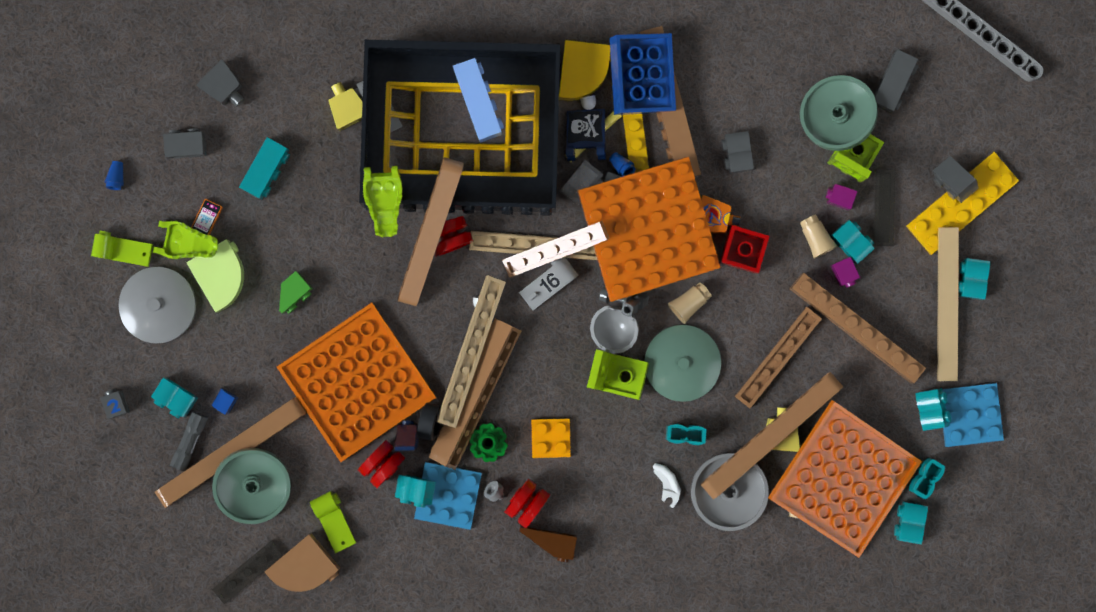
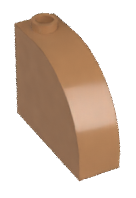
[265,533,340,592]

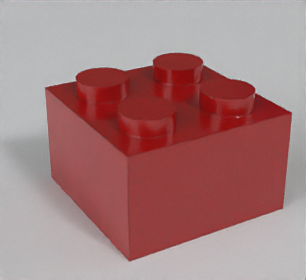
[720,225,770,274]

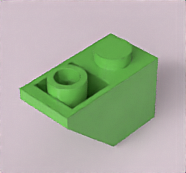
[279,271,313,314]

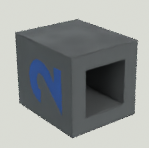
[100,388,130,419]

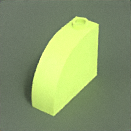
[186,239,244,313]

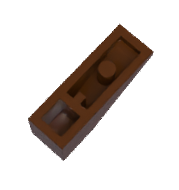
[519,526,577,562]

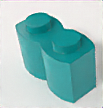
[830,220,875,264]
[958,258,990,300]
[151,377,198,418]
[916,388,951,431]
[665,423,707,445]
[909,458,945,499]
[395,474,436,508]
[894,502,928,544]

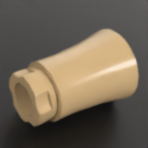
[800,214,838,259]
[668,282,712,324]

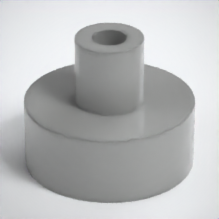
[484,481,504,502]

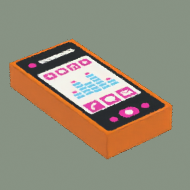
[191,199,223,235]

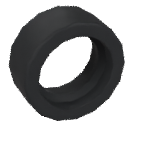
[417,403,441,441]

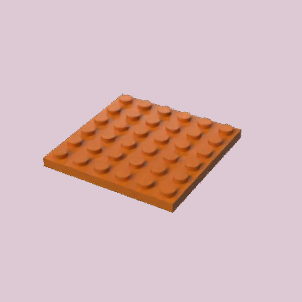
[577,157,721,302]
[277,302,437,462]
[768,400,922,558]

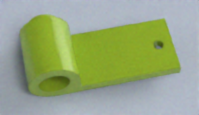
[91,231,153,267]
[310,491,356,553]

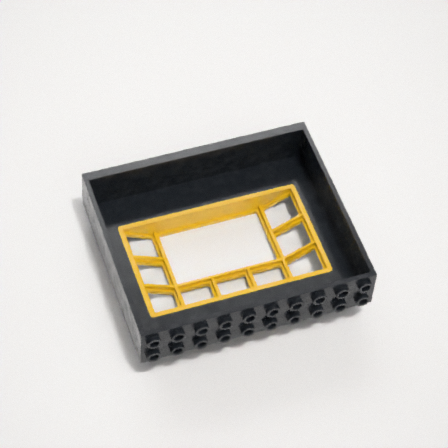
[359,39,560,216]

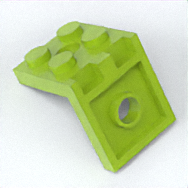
[827,134,884,182]
[587,349,649,400]

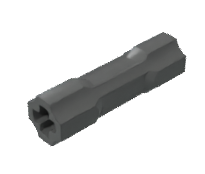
[170,412,208,471]

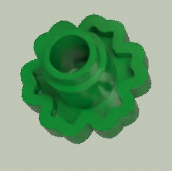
[470,423,508,462]

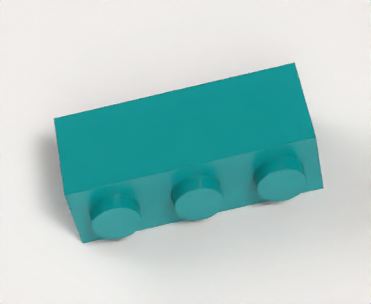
[239,137,290,200]

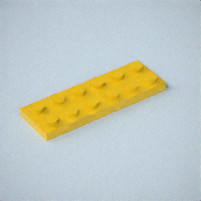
[906,152,1019,255]

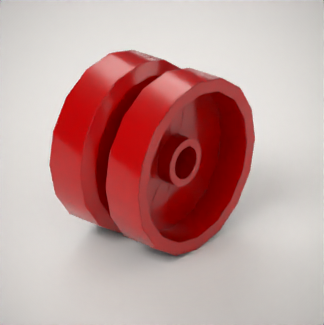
[434,216,474,257]
[358,440,406,488]
[504,479,551,528]

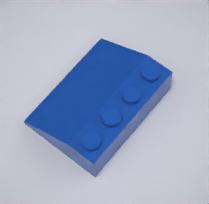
[610,33,676,115]

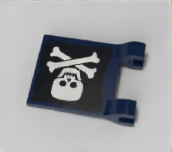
[566,109,606,161]

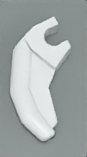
[653,463,681,508]

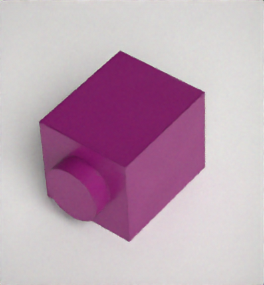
[825,184,857,211]
[830,257,860,288]

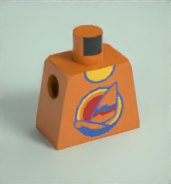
[701,195,741,233]

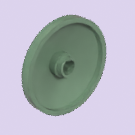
[800,75,878,151]
[644,325,721,402]
[212,448,291,524]

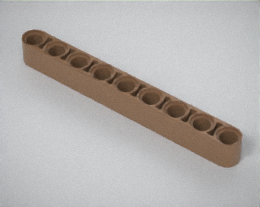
[398,157,464,306]
[700,372,843,499]
[155,397,307,508]

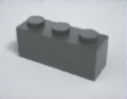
[874,49,919,113]

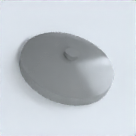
[119,267,196,343]
[691,453,769,531]

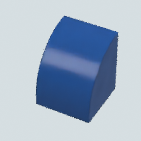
[212,388,238,415]

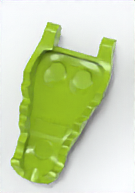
[363,166,402,237]
[153,220,218,259]

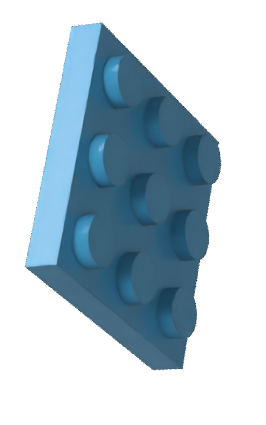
[942,383,1004,447]
[414,462,482,530]

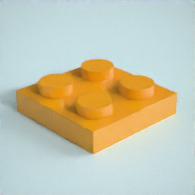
[531,419,571,458]

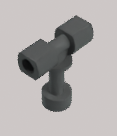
[599,286,649,317]

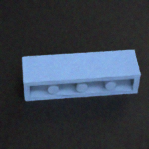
[453,58,504,143]

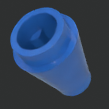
[609,152,636,177]
[104,161,124,190]

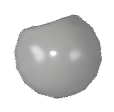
[590,305,639,354]

